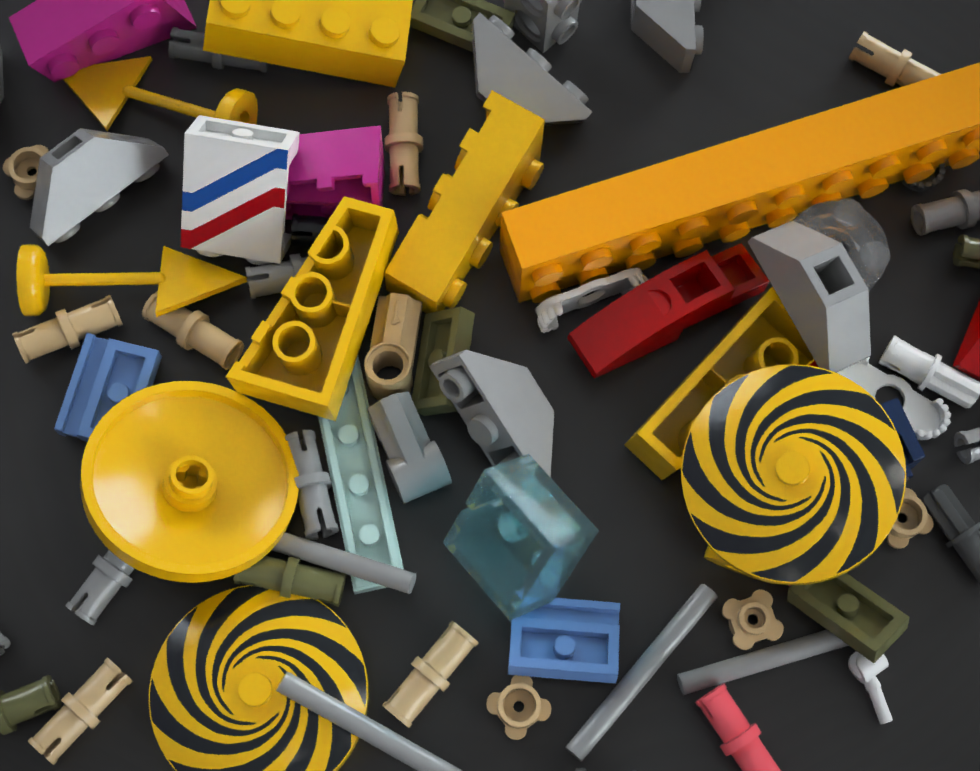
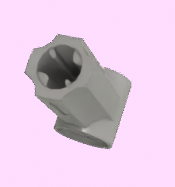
[367,391,452,504]

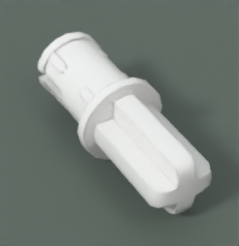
[878,335,980,408]

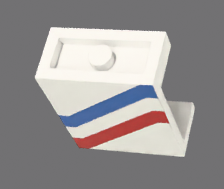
[180,115,300,265]

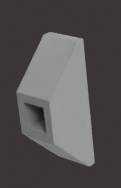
[630,0,704,73]
[471,12,592,126]
[30,128,169,246]
[748,221,871,373]
[429,350,554,497]

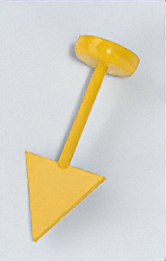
[63,56,258,131]
[16,244,247,317]

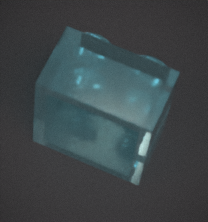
[443,454,599,621]

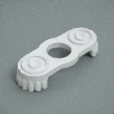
[535,268,649,333]
[837,357,951,440]

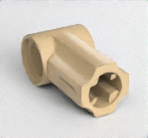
[364,293,423,401]

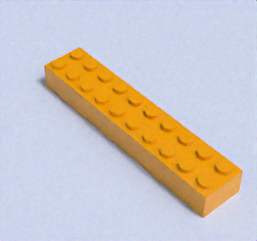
[499,62,980,303]

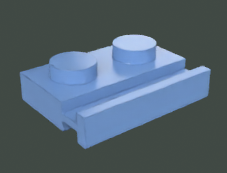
[54,333,162,442]
[508,594,620,684]

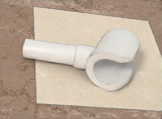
[848,651,893,724]

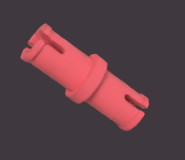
[695,683,781,771]

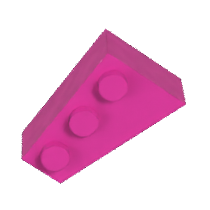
[9,0,197,82]
[285,125,385,220]

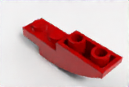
[567,243,770,379]

